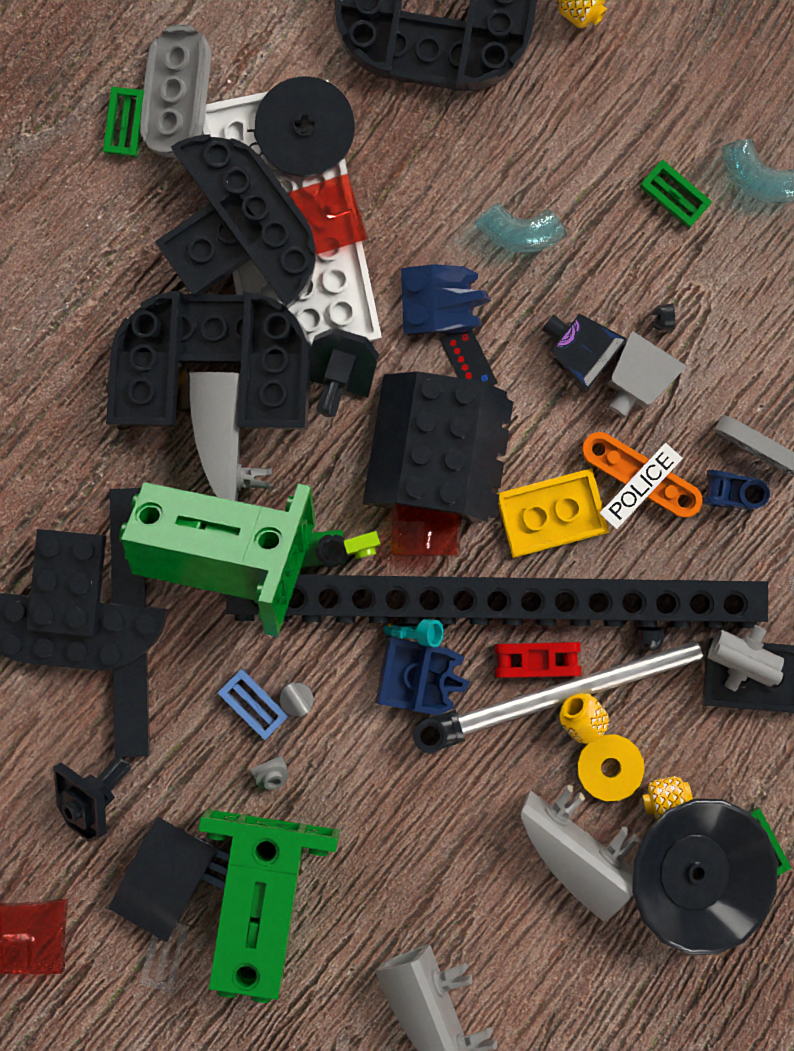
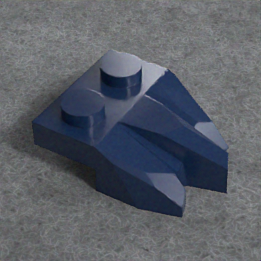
[401,264,491,336]
[375,637,470,715]

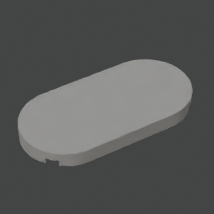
[140,24,211,158]

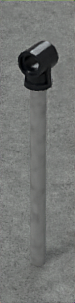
[413,641,703,753]

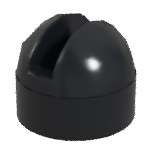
[651,303,675,331]
[637,626,664,651]

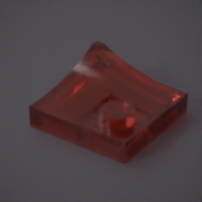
[288,174,369,255]
[391,505,462,557]
[0,899,68,974]

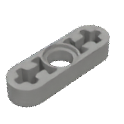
[714,415,794,476]

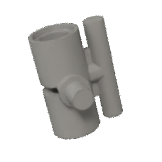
[707,625,784,691]

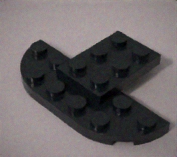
[155,134,316,309]
[0,529,169,670]

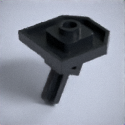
[310,328,379,417]
[53,757,131,843]

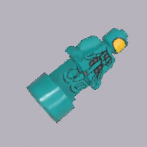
[384,619,444,647]

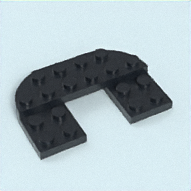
[335,0,537,91]
[106,291,314,430]

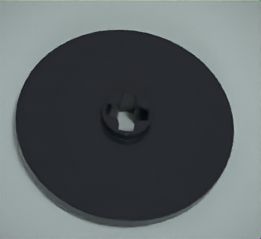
[255,76,355,177]

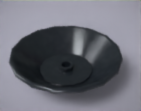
[632,799,778,955]

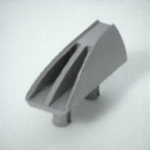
[190,372,272,501]
[521,785,640,922]
[375,944,498,1051]

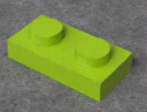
[344,531,381,560]

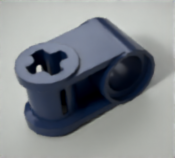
[702,470,770,511]

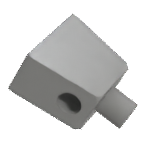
[607,331,686,417]

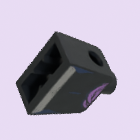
[542,314,627,393]

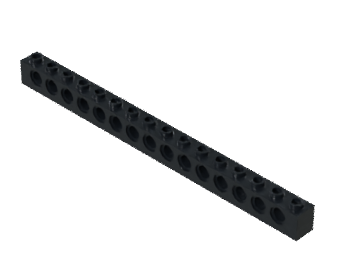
[226,575,768,628]

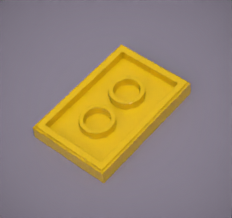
[496,468,609,558]

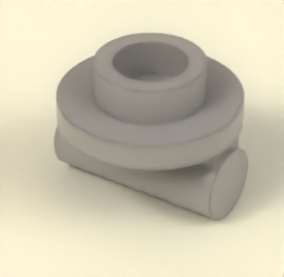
[280,682,314,717]
[251,755,289,790]

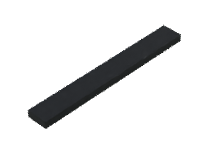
[109,488,150,757]

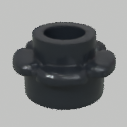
[316,535,349,567]

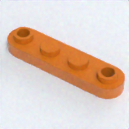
[581,432,703,518]

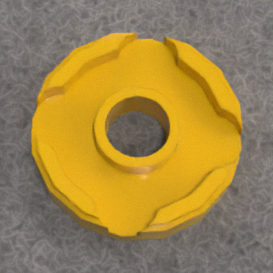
[577,734,644,801]

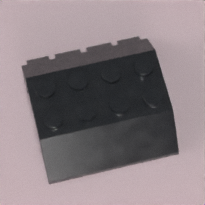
[363,371,513,523]

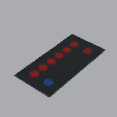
[440,330,498,385]

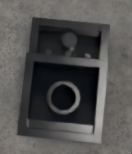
[108,817,218,942]

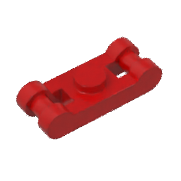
[494,642,582,678]

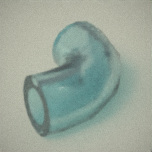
[721,139,794,203]
[475,203,567,253]

